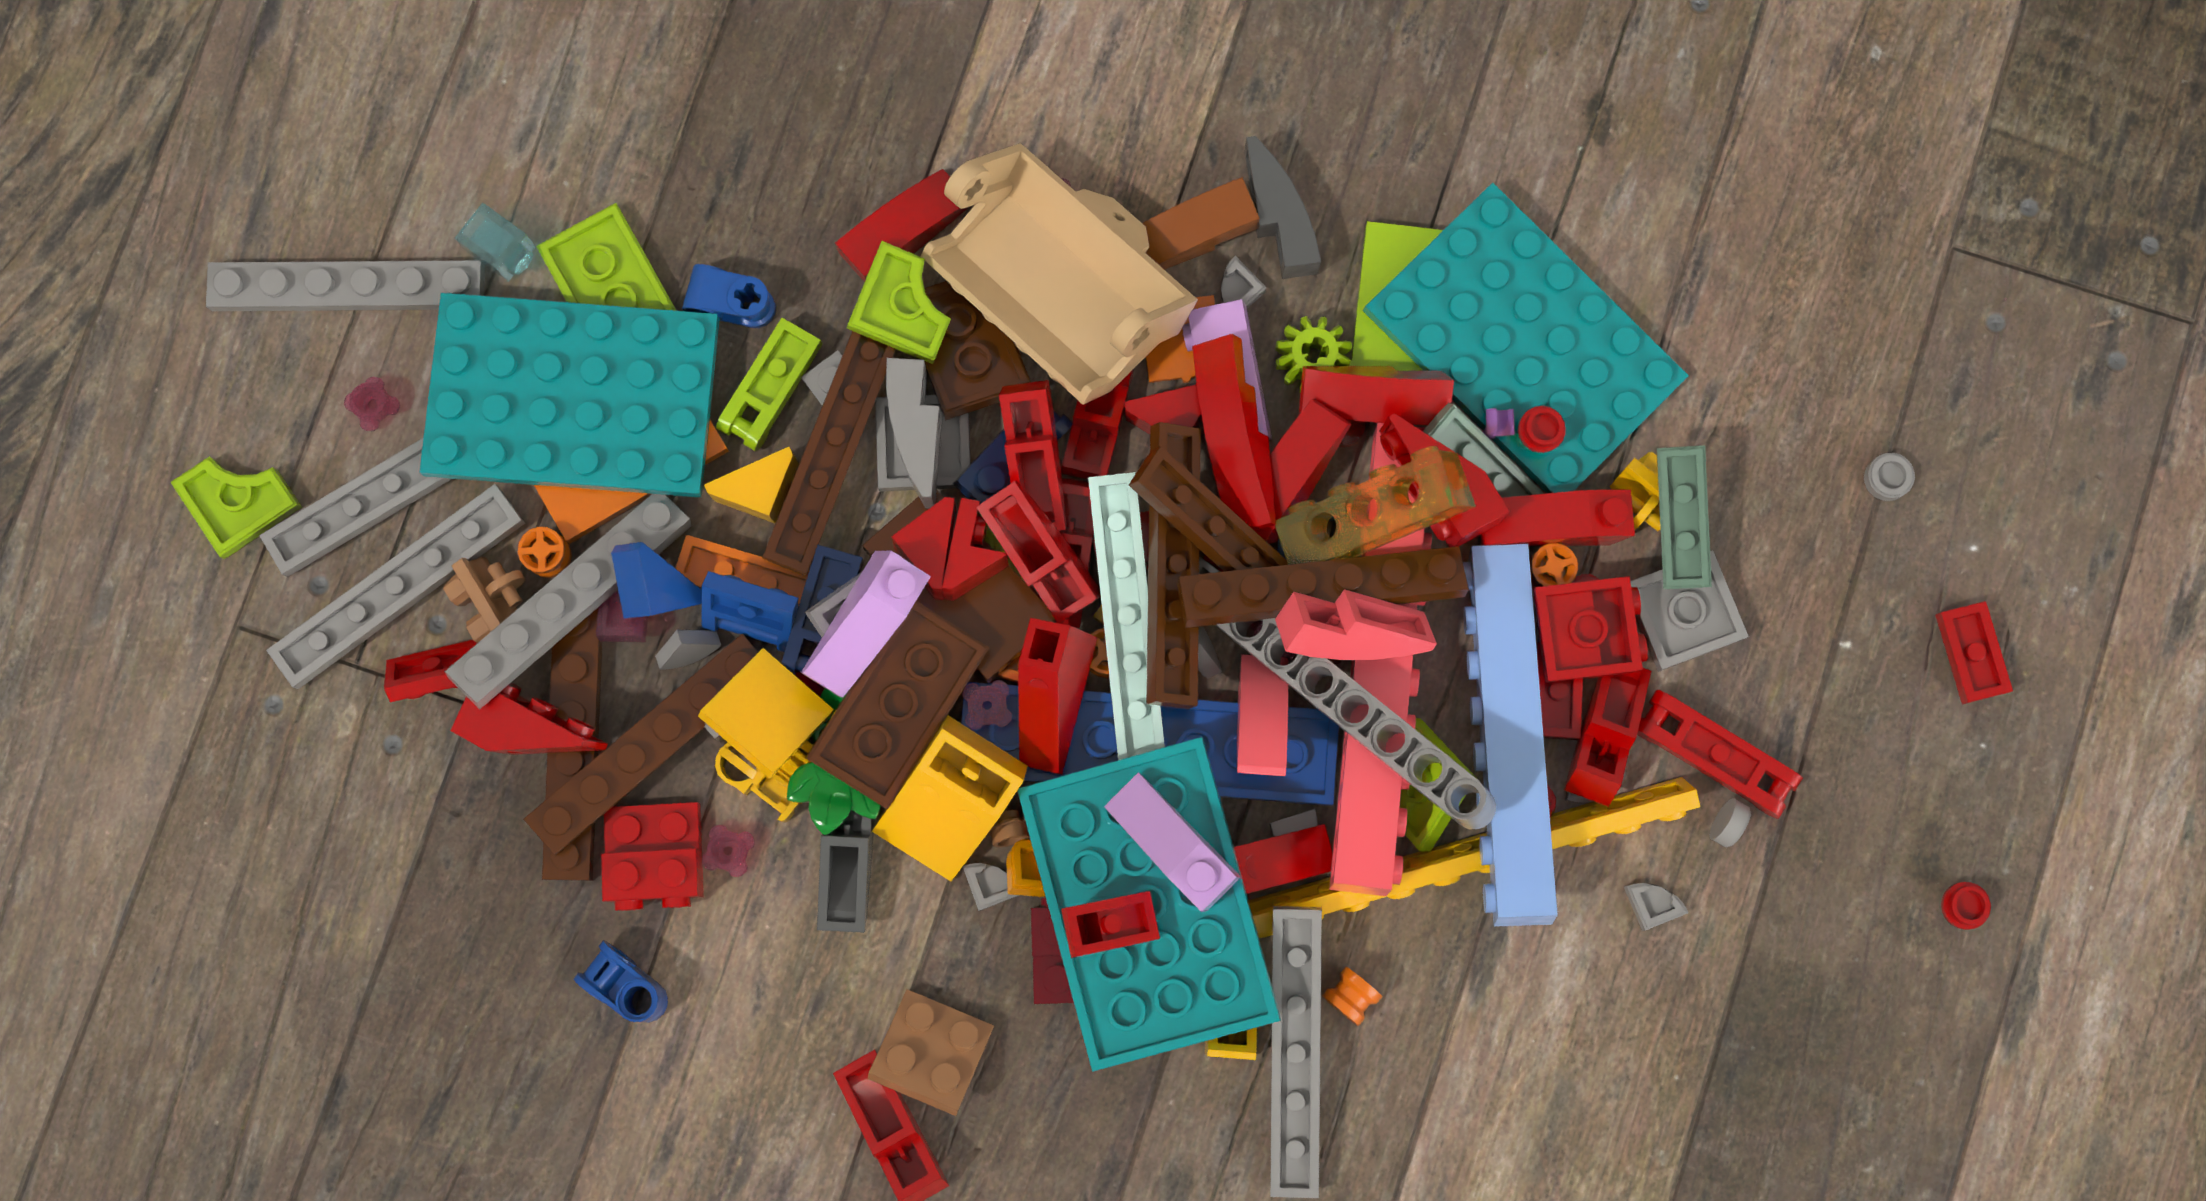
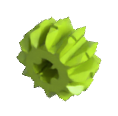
[1275,316,1352,393]

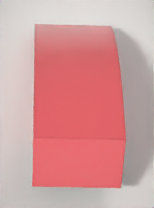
[1275,589,1437,660]
[1237,654,1288,776]

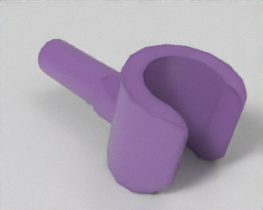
[1482,408,1515,440]

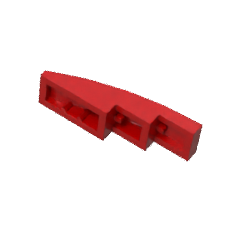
[1192,334,1276,531]
[1061,368,1135,479]
[1203,399,1351,572]

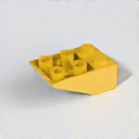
[872,715,1028,881]

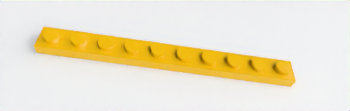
[1248,777,1700,938]

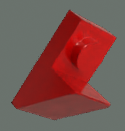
[942,498,1009,601]
[1061,891,1160,958]

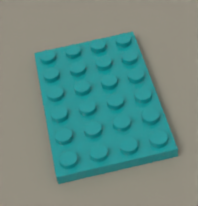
[1363,182,1689,493]
[419,293,720,498]
[1017,737,1281,1072]

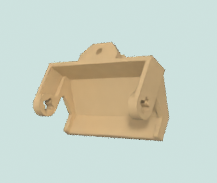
[920,143,1198,405]

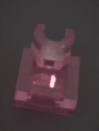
[596,590,648,642]

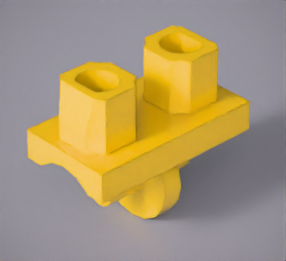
[1609,452,1660,532]

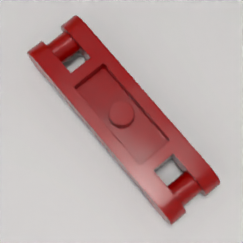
[1637,690,1803,819]

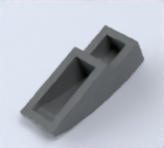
[1244,136,1321,279]
[817,810,875,933]

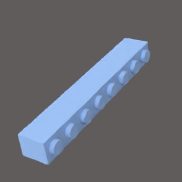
[1463,544,1557,927]

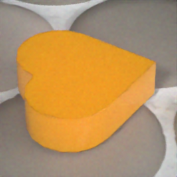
[1006,839,1046,897]

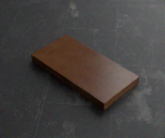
[862,490,1056,683]
[805,601,990,809]

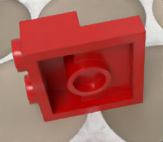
[1533,576,1648,683]
[601,802,704,911]

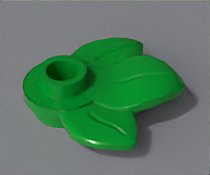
[787,762,881,835]

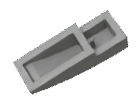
[886,358,942,509]

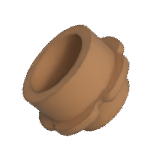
[988,810,1030,848]

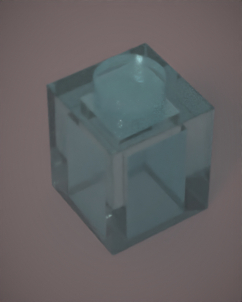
[454,202,536,282]

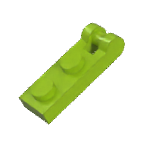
[716,318,823,452]

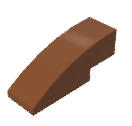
[1142,177,1260,270]

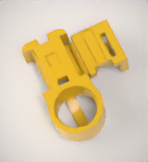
[715,741,813,822]

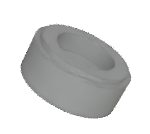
[1864,453,1915,501]
[1709,798,1751,848]

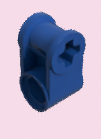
[682,264,776,328]
[574,940,668,1023]

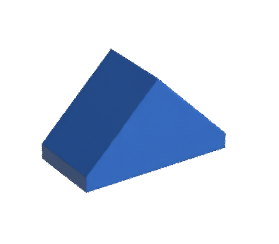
[611,542,702,618]

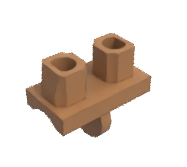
[443,557,525,643]

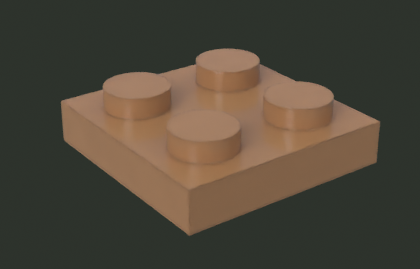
[868,989,994,1116]

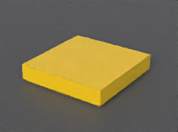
[698,648,834,779]

